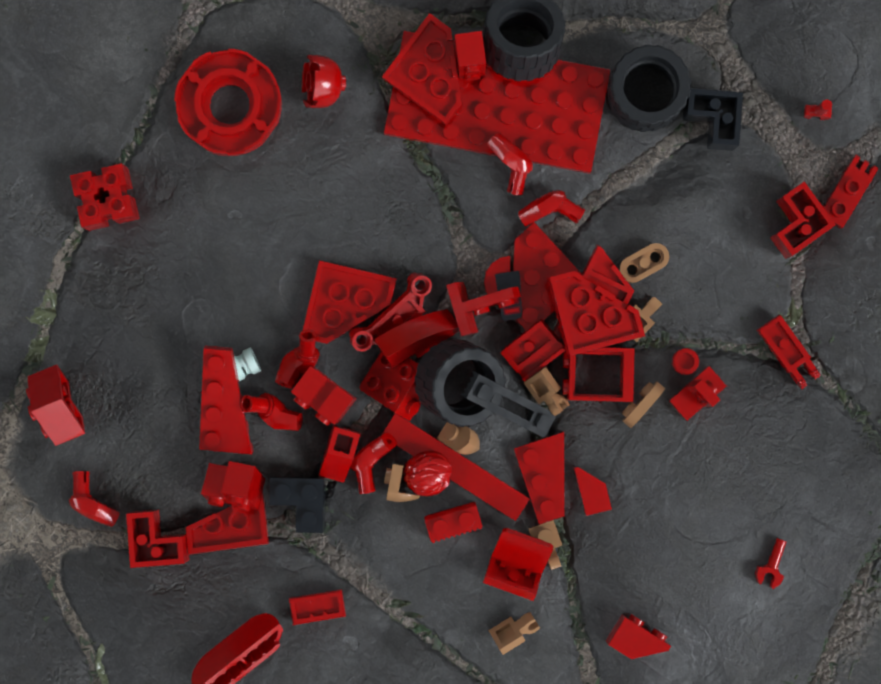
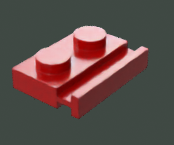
[500,319,565,382]

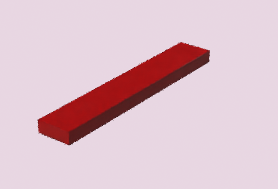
[382,413,530,521]

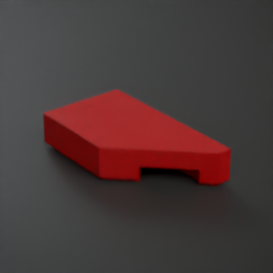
[574,467,612,516]

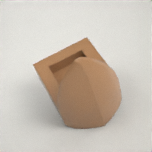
[437,422,480,455]
[384,463,420,502]

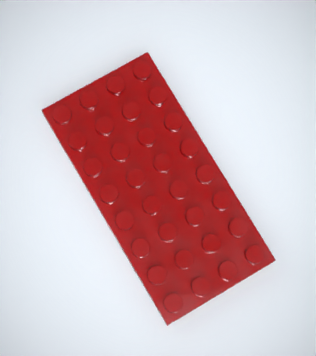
[384,31,610,174]

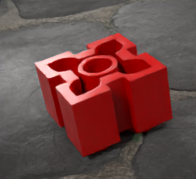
[70,163,140,231]
[291,366,357,426]

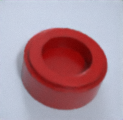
[671,348,699,375]

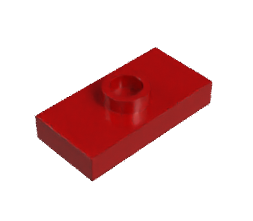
[289,589,346,625]

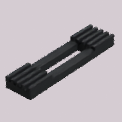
[461,371,557,438]

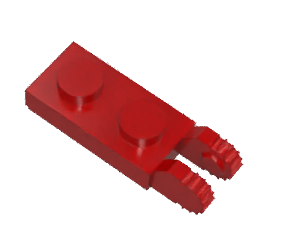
[757,314,821,389]

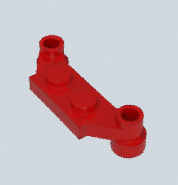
[349,273,432,352]

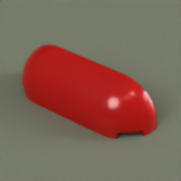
[191,613,283,684]

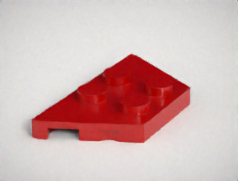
[553,245,634,339]

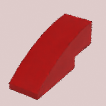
[374,309,459,368]

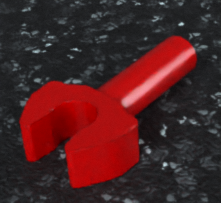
[804,99,832,120]
[755,538,787,589]

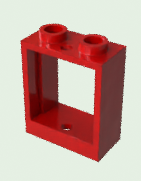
[562,347,635,402]

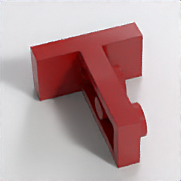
[446,282,521,336]
[669,366,727,421]

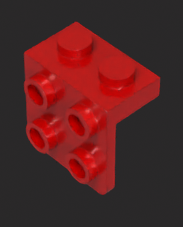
[360,352,421,421]
[483,528,554,601]

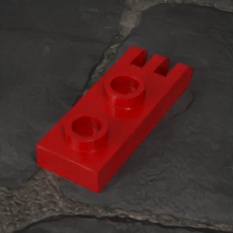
[823,154,879,229]

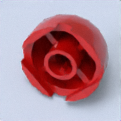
[301,55,346,108]

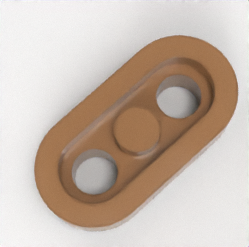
[619,243,669,283]
[622,381,665,428]

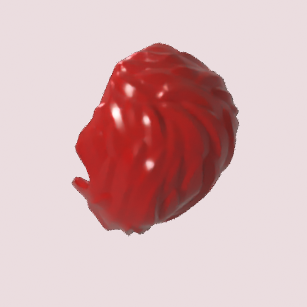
[402,451,452,496]

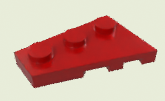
[513,432,564,525]
[186,491,269,555]

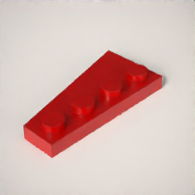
[199,345,254,455]

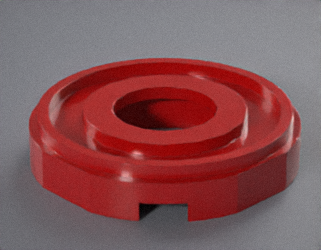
[174,49,282,156]

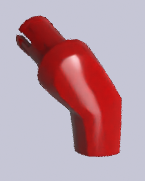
[486,133,533,195]
[518,190,585,226]
[275,329,320,389]
[240,393,303,431]
[351,433,397,494]
[69,471,120,527]

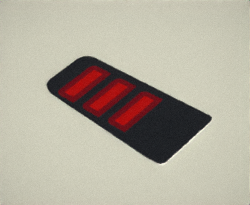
[495,271,522,321]

